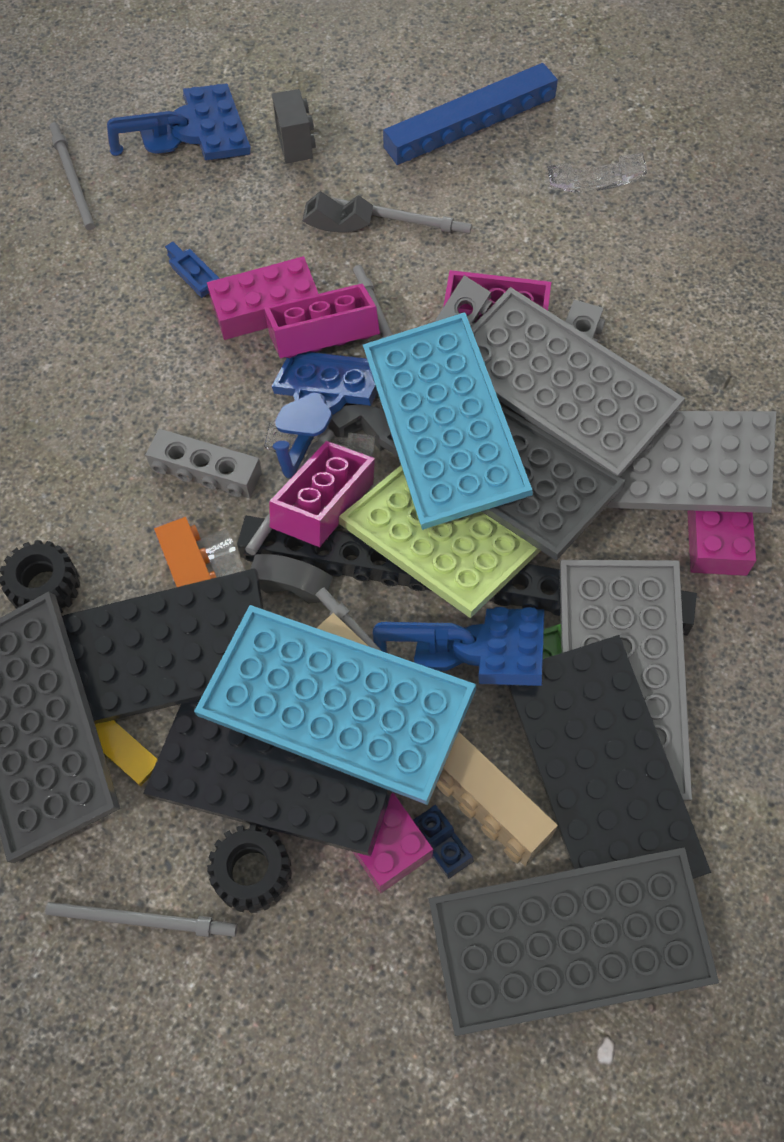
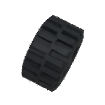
[0,540,80,613]
[207,825,292,913]

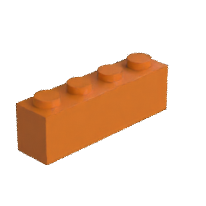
[154,517,217,587]

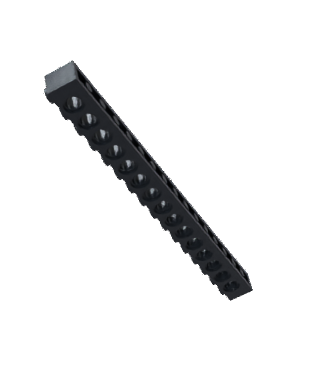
[237,515,697,636]

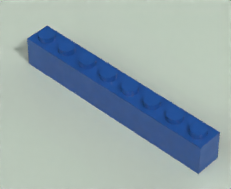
[383,63,558,165]

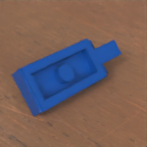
[165,242,219,298]

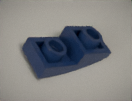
[413,804,474,879]

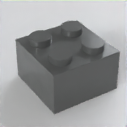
[272,89,316,164]

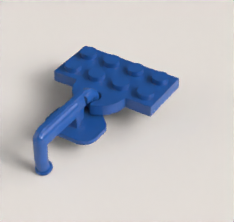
[107,84,251,160]
[272,352,378,479]
[373,607,544,686]

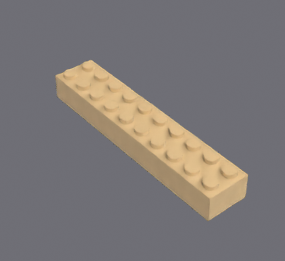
[317,613,558,867]

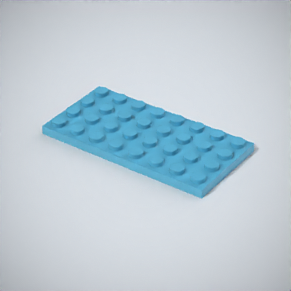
[363,312,533,530]
[194,605,476,805]

